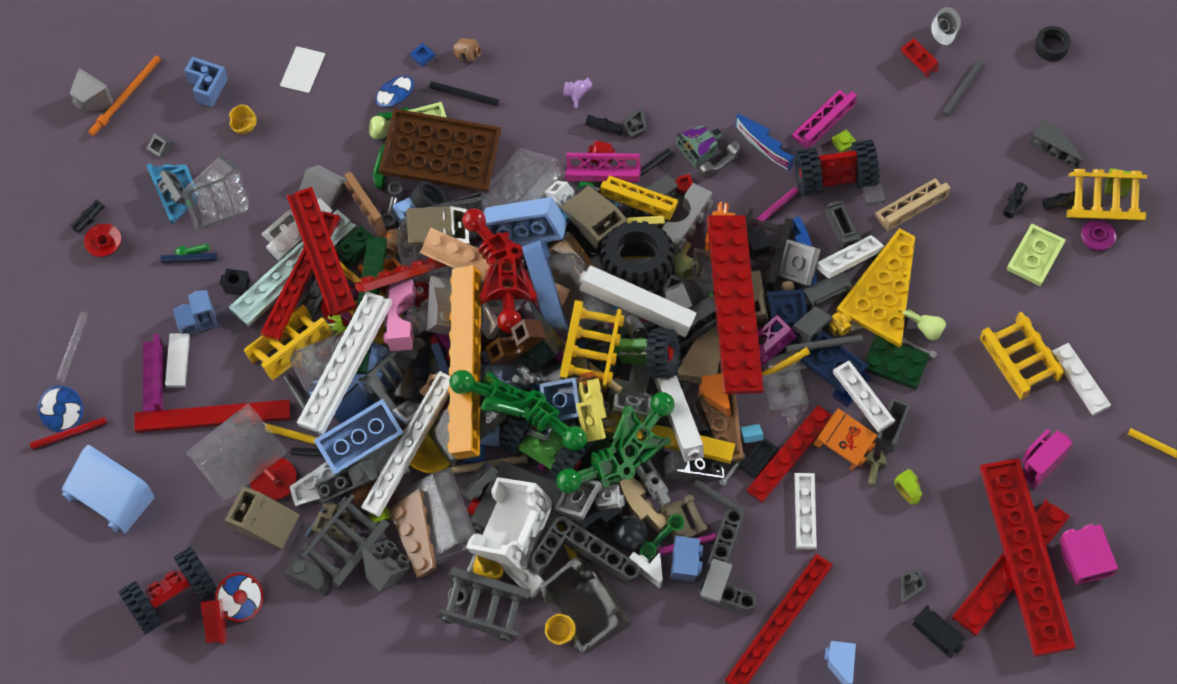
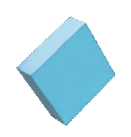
[740,424,764,443]

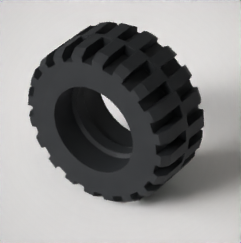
[601,221,674,291]

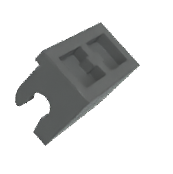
[792,306,832,343]

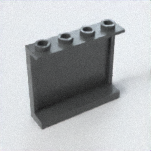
[471,460,563,558]

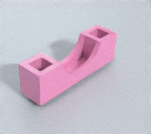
[384,279,416,351]

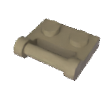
[660,495,708,541]

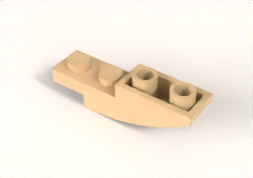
[618,470,667,533]

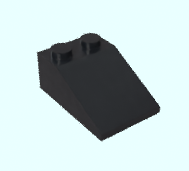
[508,301,566,374]

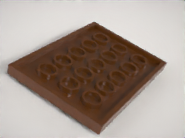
[379,108,502,193]

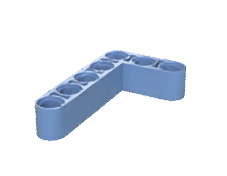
[522,240,569,334]

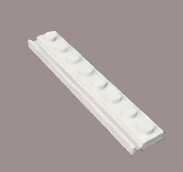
[297,292,393,434]

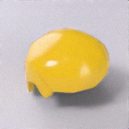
[229,105,257,134]
[473,555,503,580]
[545,614,576,645]

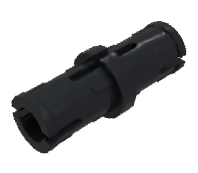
[585,114,623,136]
[1003,182,1028,219]
[1042,191,1075,210]
[71,199,105,234]

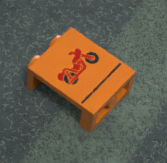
[813,408,877,471]

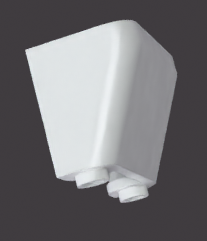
[466,477,552,570]

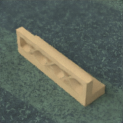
[875,178,951,232]

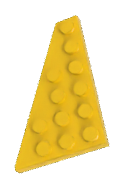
[837,228,915,347]

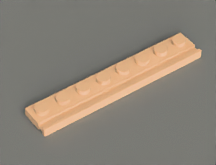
[420,228,570,307]

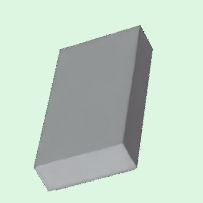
[700,558,732,603]

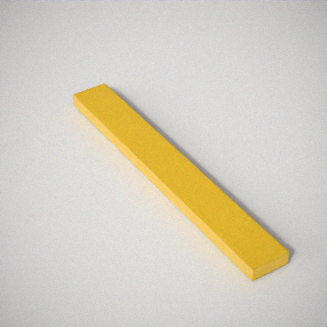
[578,414,735,464]

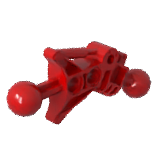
[462,208,537,333]

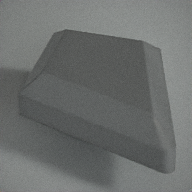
[623,106,647,138]
[900,568,927,604]

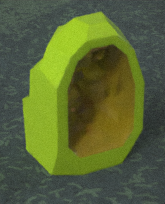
[894,469,922,505]

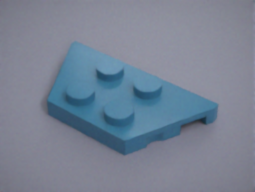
[146,164,200,224]

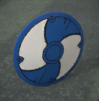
[375,76,414,107]
[38,386,83,432]

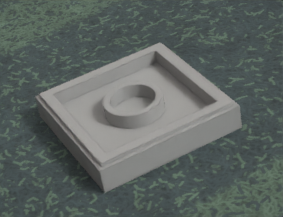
[778,239,820,286]

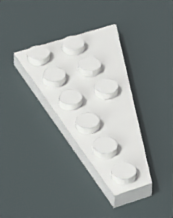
[290,437,410,507]

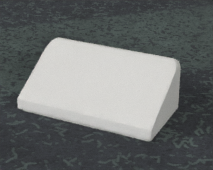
[261,209,295,242]

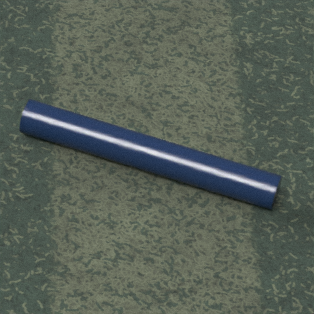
[160,253,218,263]

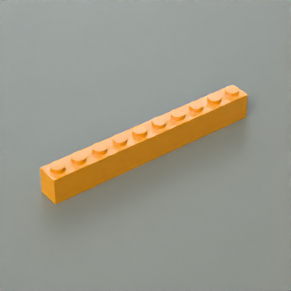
[447,265,481,459]

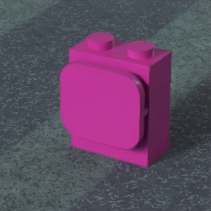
[1022,429,1073,489]
[1059,524,1118,585]

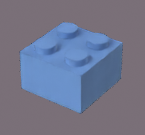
[539,377,585,422]

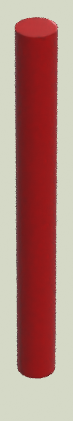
[30,417,108,450]

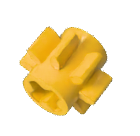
[828,312,852,336]

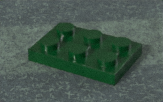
[865,335,930,390]

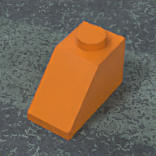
[699,373,732,416]

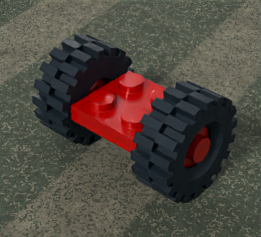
[795,139,880,196]
[118,546,217,635]

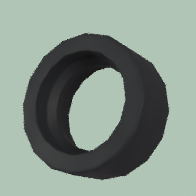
[1034,26,1071,61]
[411,181,447,208]

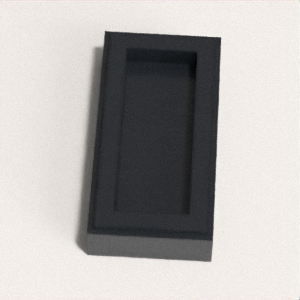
[739,438,778,479]

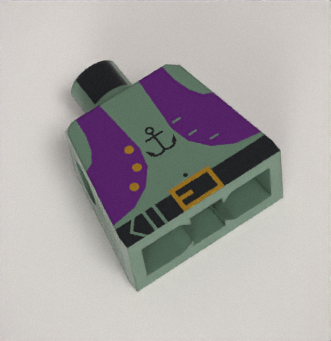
[676,125,722,169]

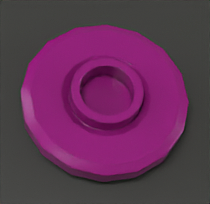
[1081,219,1116,252]

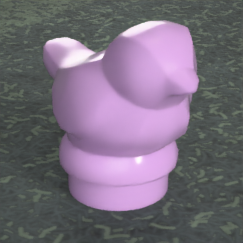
[563,78,592,109]

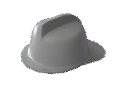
[931,7,961,45]

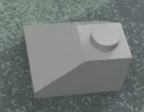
[70,69,114,112]

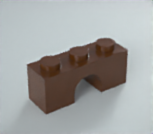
[486,319,546,366]

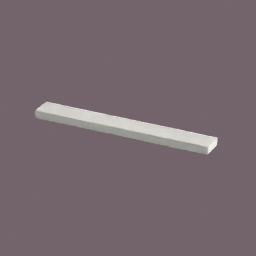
[361,371,450,517]

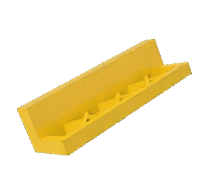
[601,175,678,221]

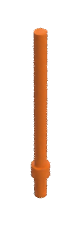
[88,55,161,136]

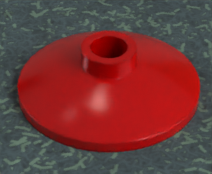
[84,223,121,257]

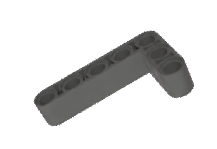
[623,297,716,342]
[699,507,756,616]
[529,517,640,583]

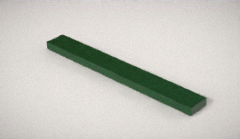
[355,238,388,375]

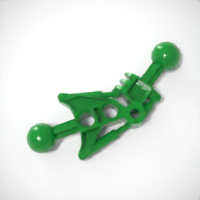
[449,369,587,451]
[556,392,675,494]

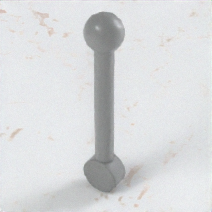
[902,337,937,359]
[719,454,746,486]

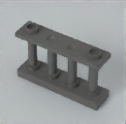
[300,494,389,589]
[436,567,530,642]

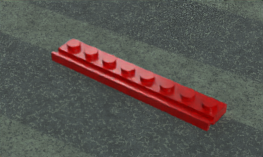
[286,187,357,318]
[952,499,1070,637]

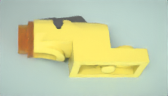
[576,371,607,442]

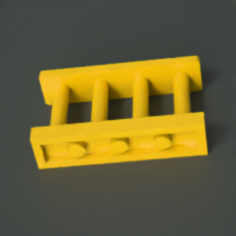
[1066,169,1147,221]
[559,300,625,388]
[244,304,333,381]
[979,312,1063,400]

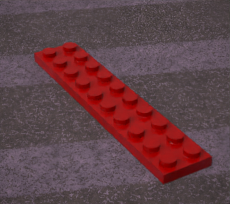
[707,215,764,394]
[979,458,1076,657]

